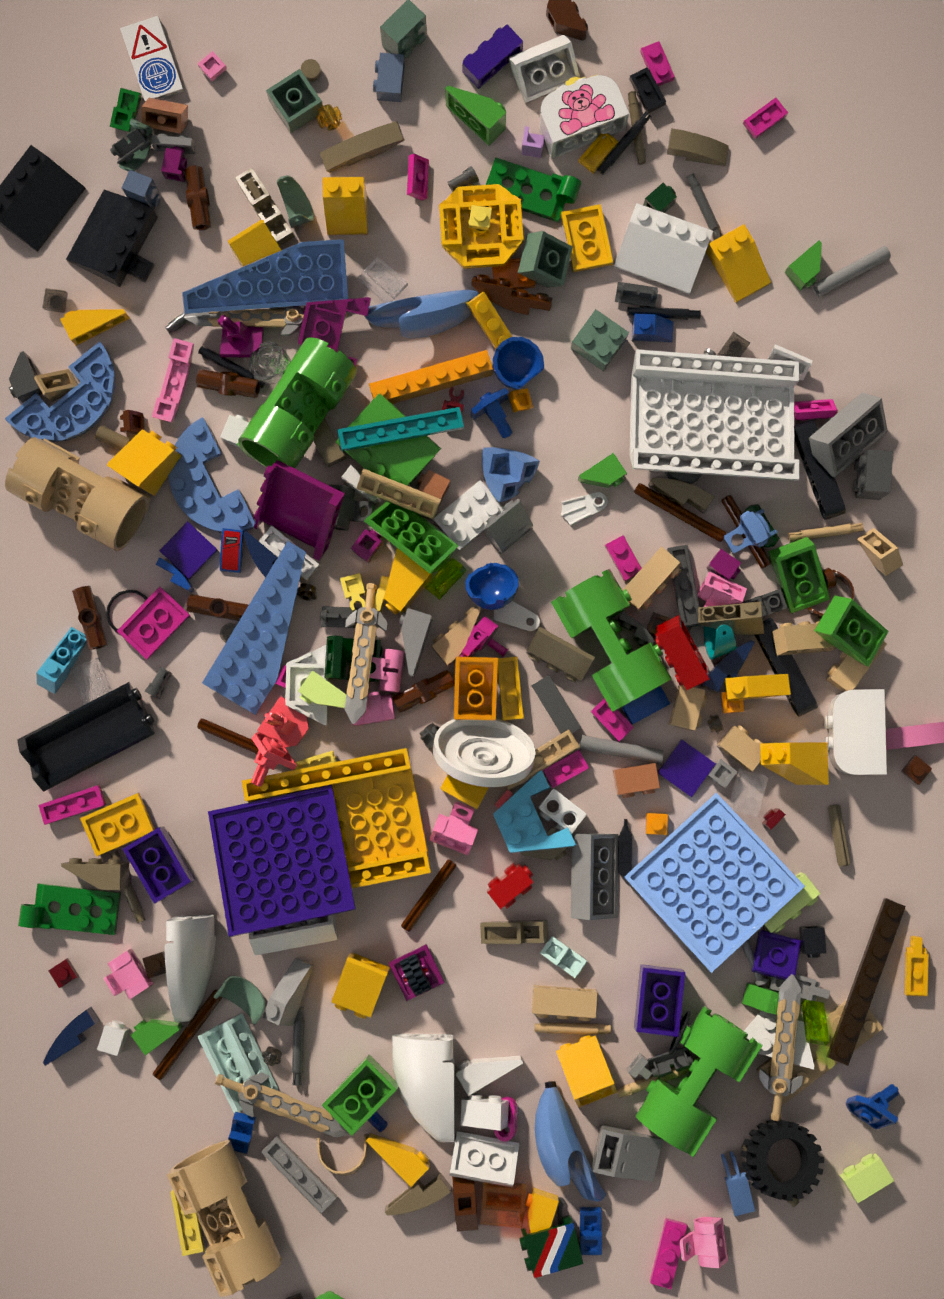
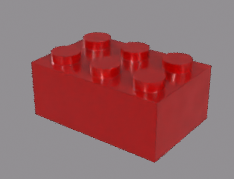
[655,615,709,690]

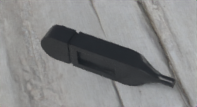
[618,819,632,877]

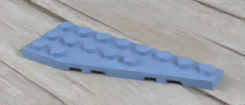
[202,541,306,715]

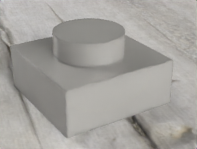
[707,759,737,788]

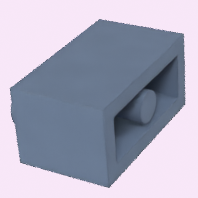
[373,53,405,102]
[122,170,161,210]

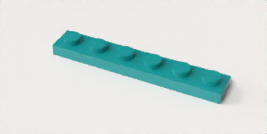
[337,407,464,451]

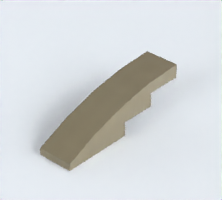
[320,121,405,173]
[235,168,295,246]

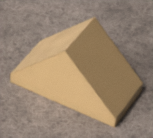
[34,369,78,402]

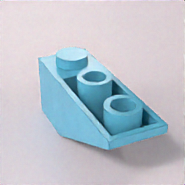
[36,627,87,694]

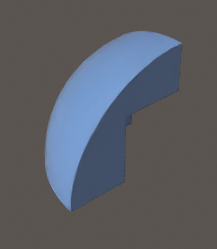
[482,447,540,502]

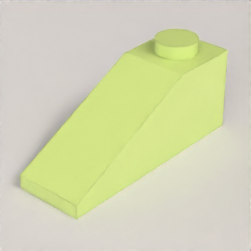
[298,670,346,708]

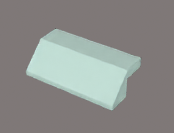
[197,1013,279,1114]

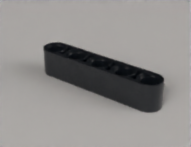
[794,420,846,520]
[754,618,818,717]

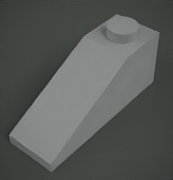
[263,958,314,1026]

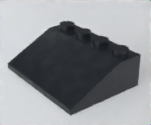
[0,145,86,252]
[66,190,158,287]

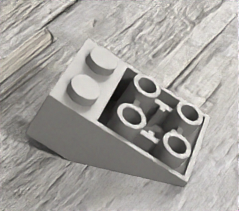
[485,499,533,554]
[591,1124,663,1182]

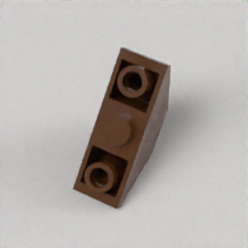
[546,0,588,41]
[452,1176,478,1232]

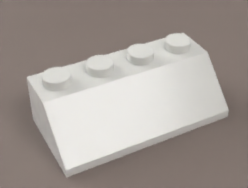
[249,915,338,955]

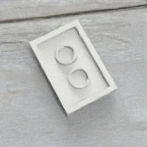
[433,480,504,551]
[449,1131,519,1188]

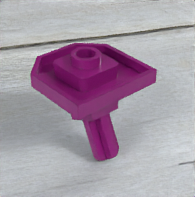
[218,315,264,358]

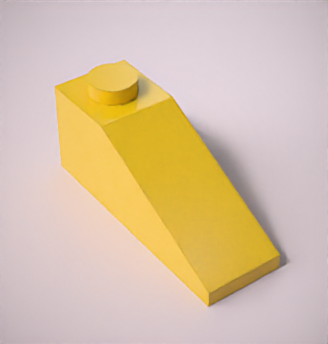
[60,309,130,346]
[725,674,791,702]
[366,1133,430,1187]
[525,1188,559,1233]

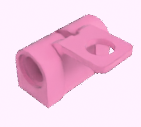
[697,571,747,607]
[369,649,405,693]
[353,692,396,726]
[429,802,478,855]
[104,948,153,1000]
[680,1217,728,1268]

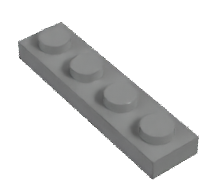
[261,1135,337,1214]

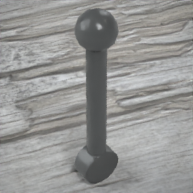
[558,1197,565,1225]

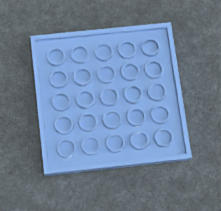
[624,792,805,973]

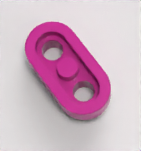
[494,1097,518,1142]

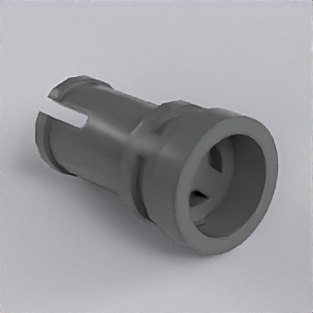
[447,166,479,192]
[144,667,172,699]

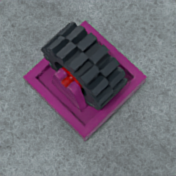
[389,944,445,1001]

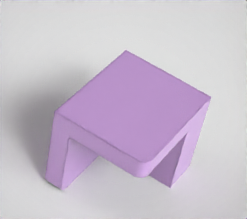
[521,126,544,158]

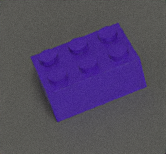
[123,826,195,904]
[634,964,685,1037]

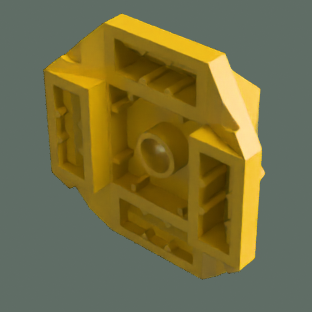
[439,184,524,269]

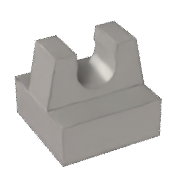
[627,1053,652,1080]

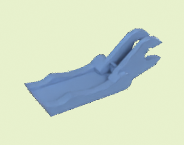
[721,1151,755,1217]

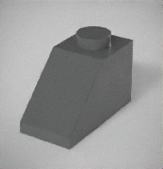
[9,351,43,403]

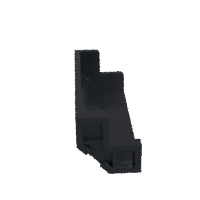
[17,682,155,792]

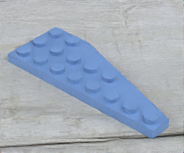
[182,239,348,314]

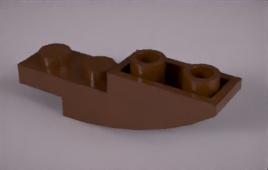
[471,274,552,316]

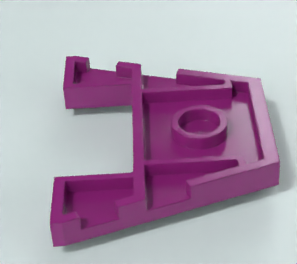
[298,297,371,367]

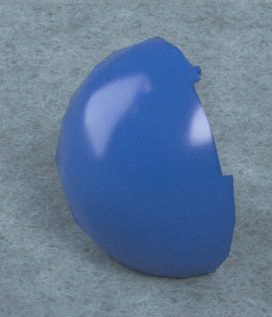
[492,337,544,390]
[465,563,519,610]

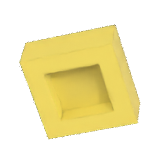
[469,205,492,231]

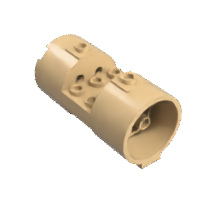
[5,437,151,551]
[167,1140,282,1297]

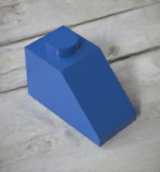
[632,314,673,343]

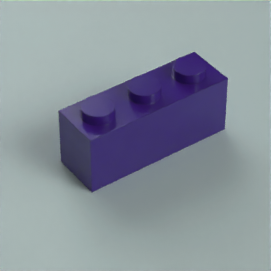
[462,24,523,89]

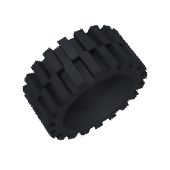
[741,1120,824,1201]

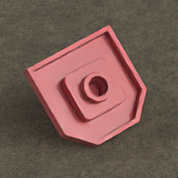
[257,696,309,747]
[251,732,297,787]

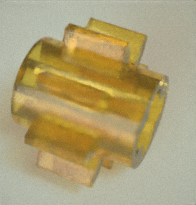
[316,104,342,131]

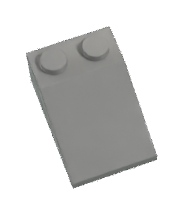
[399,608,433,678]

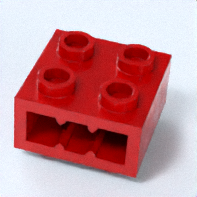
[487,863,534,909]

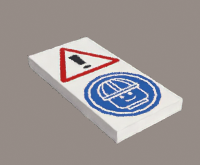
[120,16,184,102]

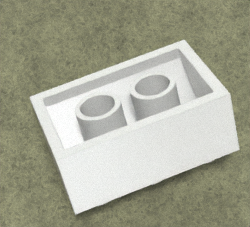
[508,35,580,103]

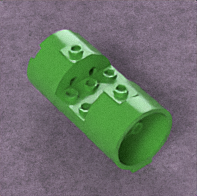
[236,337,357,469]
[551,569,672,712]
[636,1006,763,1157]

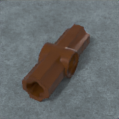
[185,165,211,231]
[196,369,261,398]
[72,586,108,650]
[186,594,249,621]
[392,669,455,713]

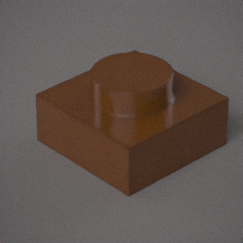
[901,755,932,785]

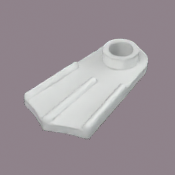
[561,492,608,526]
[493,601,540,631]

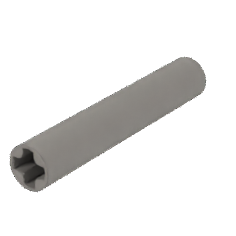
[813,246,891,297]
[579,735,664,764]

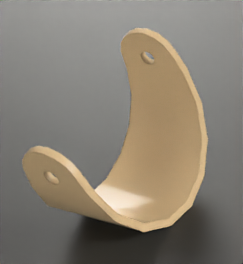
[317,1134,368,1176]

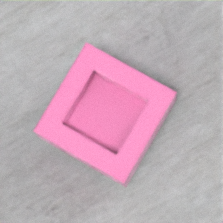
[198,51,227,81]

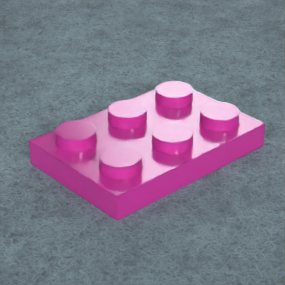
[117,586,191,660]

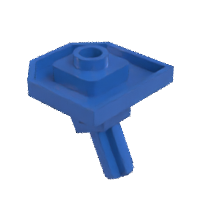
[470,388,513,438]
[845,1084,899,1130]

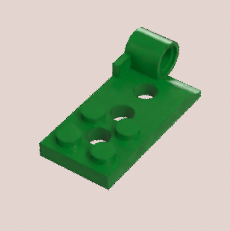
[486,157,582,222]
[18,883,121,935]

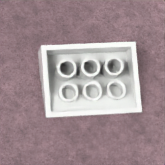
[614,203,713,294]

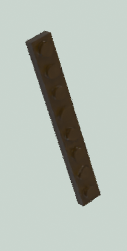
[826,898,906,1066]

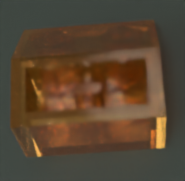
[480,1182,526,1228]

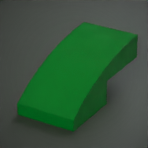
[110,88,142,132]

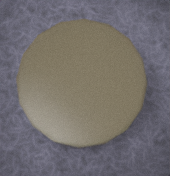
[301,59,321,81]

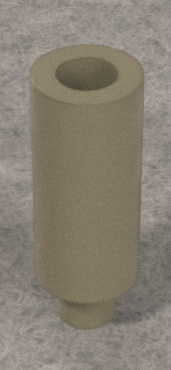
[95,425,131,450]

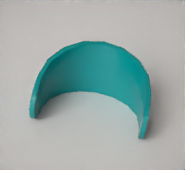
[703,624,737,659]

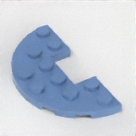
[5,341,115,442]
[168,417,255,532]

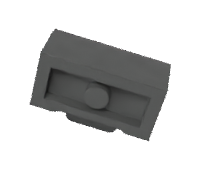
[328,484,375,531]

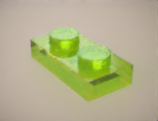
[425,557,467,600]
[801,1000,830,1046]

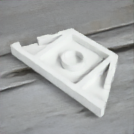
[285,645,328,725]
[744,1010,814,1070]

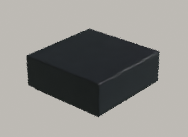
[126,254,155,282]

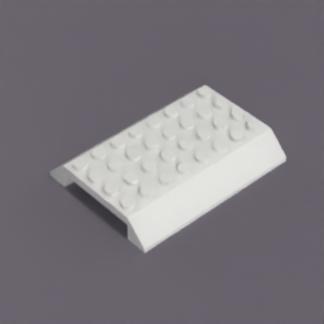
[630,349,799,481]

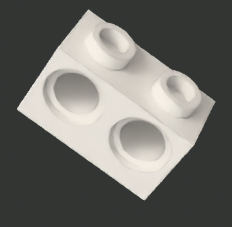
[538,788,587,834]

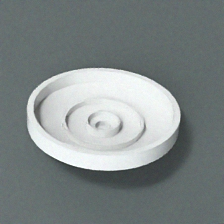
[433,718,535,787]

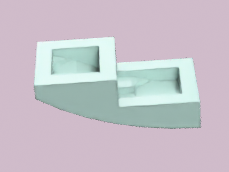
[540,936,588,978]

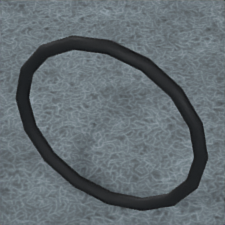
[106,590,148,633]
[669,1010,691,1055]

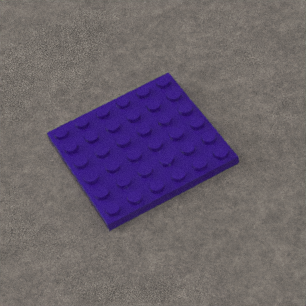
[208,785,356,937]

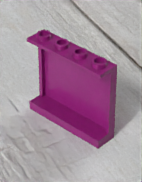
[253,460,345,561]

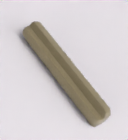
[828,804,850,867]

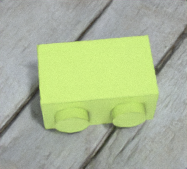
[839,1153,894,1203]

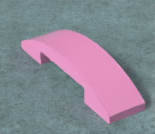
[152,338,194,423]
[886,722,944,750]

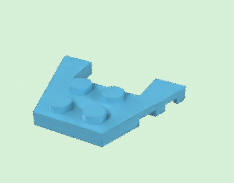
[493,770,576,853]

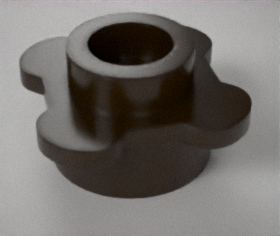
[297,583,317,601]

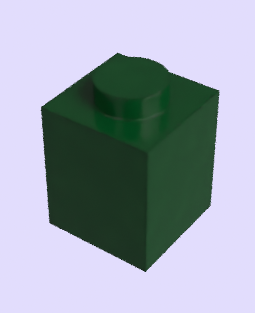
[643,182,677,213]

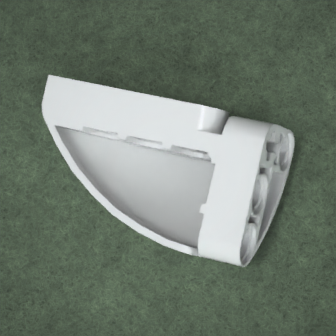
[165,915,216,1022]
[392,1034,455,1142]

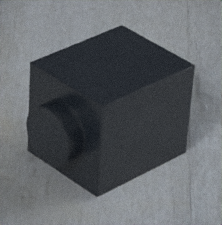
[799,926,826,958]

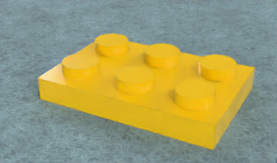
[561,204,613,273]
[80,793,155,857]

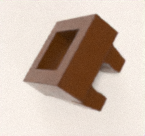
[120,410,144,434]

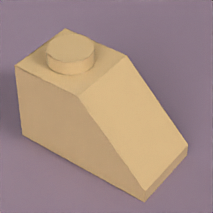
[857,528,903,576]

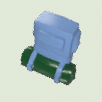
[724,504,780,553]

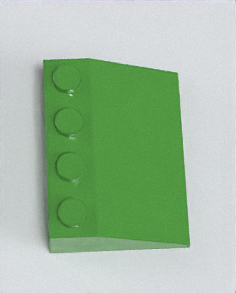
[336,393,442,486]
[364,501,459,574]

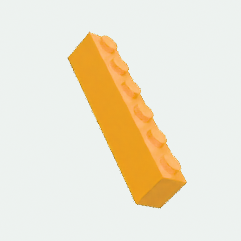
[369,350,493,404]

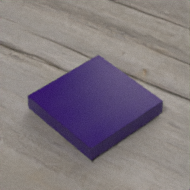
[159,521,218,579]
[657,739,716,797]
[751,930,801,980]

